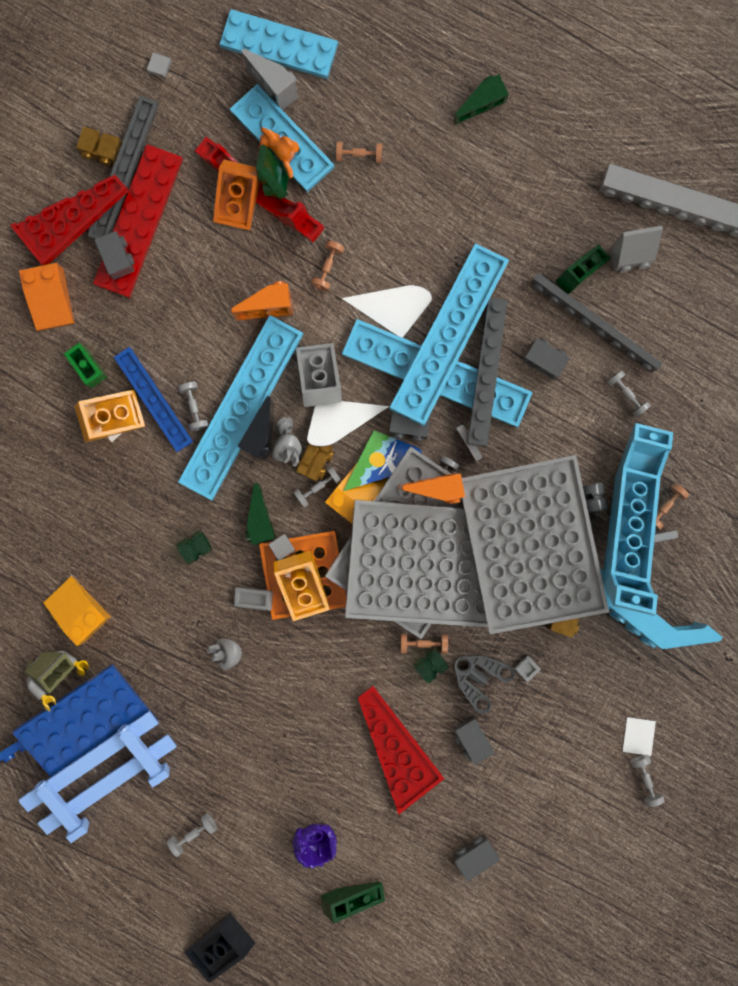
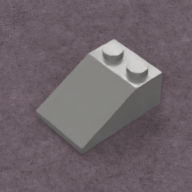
[241,49,298,110]
[609,226,663,273]
[296,343,342,407]

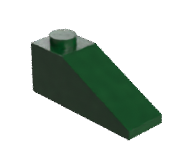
[454,74,509,125]
[555,244,611,295]
[245,483,276,545]
[320,882,385,924]

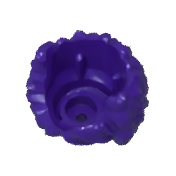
[292,824,337,869]

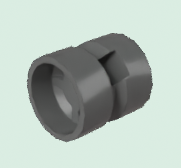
[583,482,608,513]

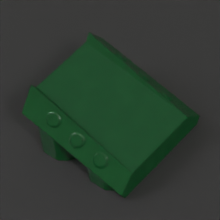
[256,144,289,199]

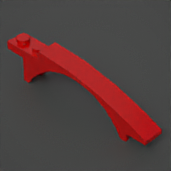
[195,137,325,243]

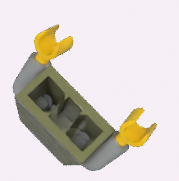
[25,650,89,711]

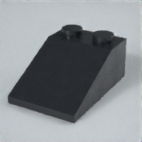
[238,396,274,461]
[184,913,255,983]

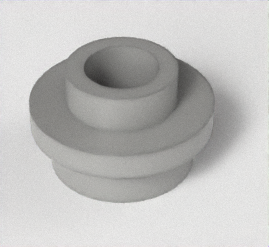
[276,417,293,435]

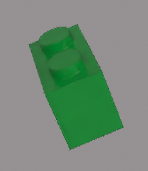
[64,342,108,388]

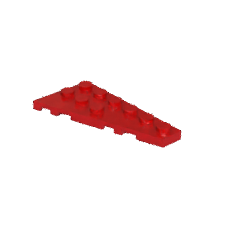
[10,175,129,265]
[358,685,444,815]

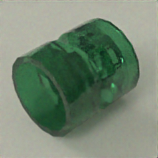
[176,530,213,565]
[413,648,450,684]

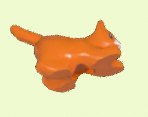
[258,127,299,179]

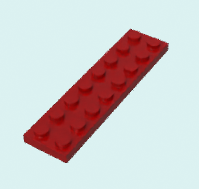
[93,144,183,298]

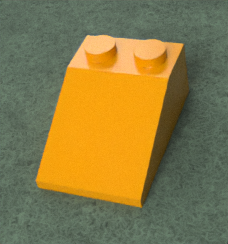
[74,390,145,443]
[325,464,388,523]
[274,550,330,621]
[43,576,111,646]

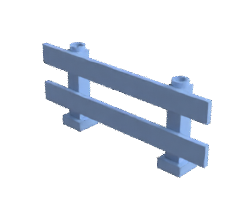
[18,710,177,843]

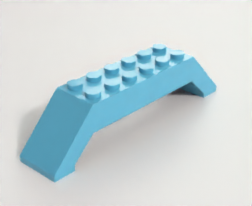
[603,423,673,616]
[600,568,723,649]

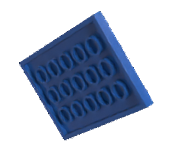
[13,664,159,777]

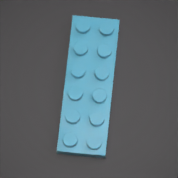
[220,9,338,79]
[230,84,335,193]

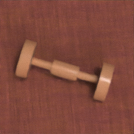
[336,142,382,163]
[311,241,344,291]
[655,483,689,531]
[401,634,448,654]

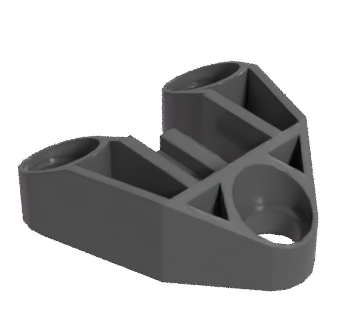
[454,654,515,714]

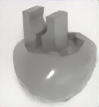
[272,434,303,467]
[206,638,242,671]

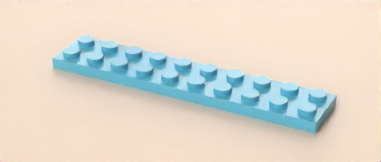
[390,243,509,426]
[178,315,304,501]
[342,319,533,428]

